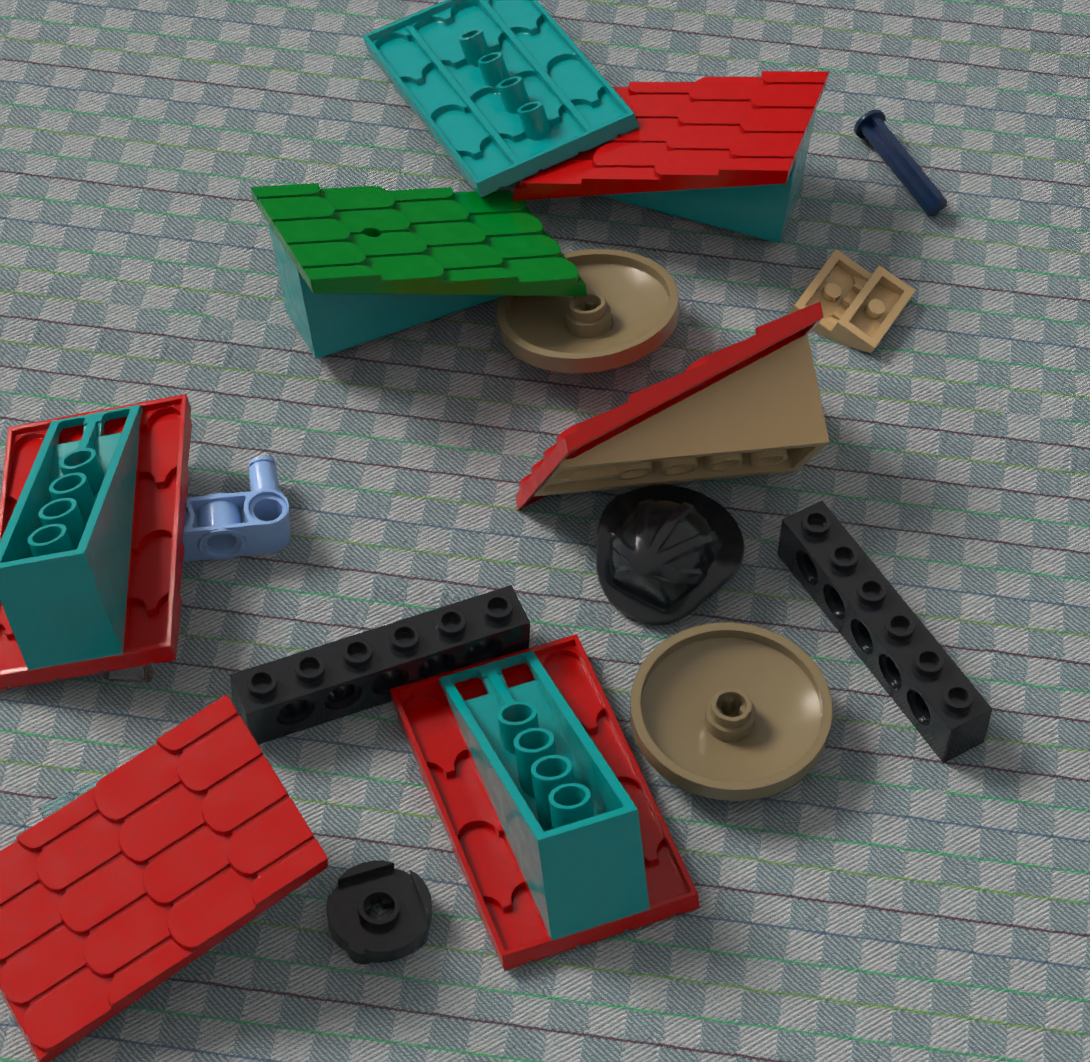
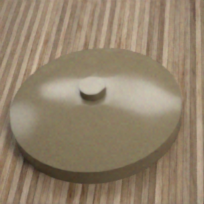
[496,249,680,374]
[630,622,833,801]

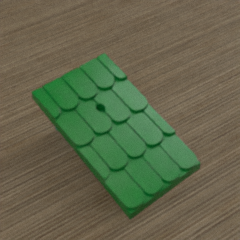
[251,183,587,359]

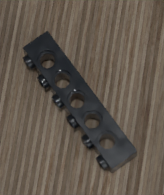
[777,500,992,763]
[230,585,530,745]

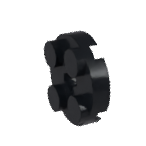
[326,860,432,965]

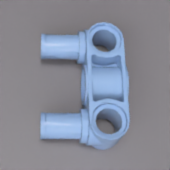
[183,456,291,562]

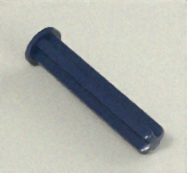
[854,109,947,216]

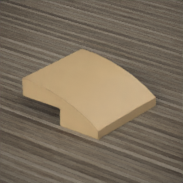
[789,249,916,353]

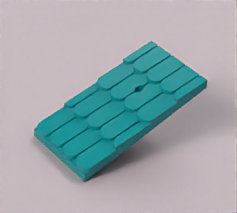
[363,0,639,198]

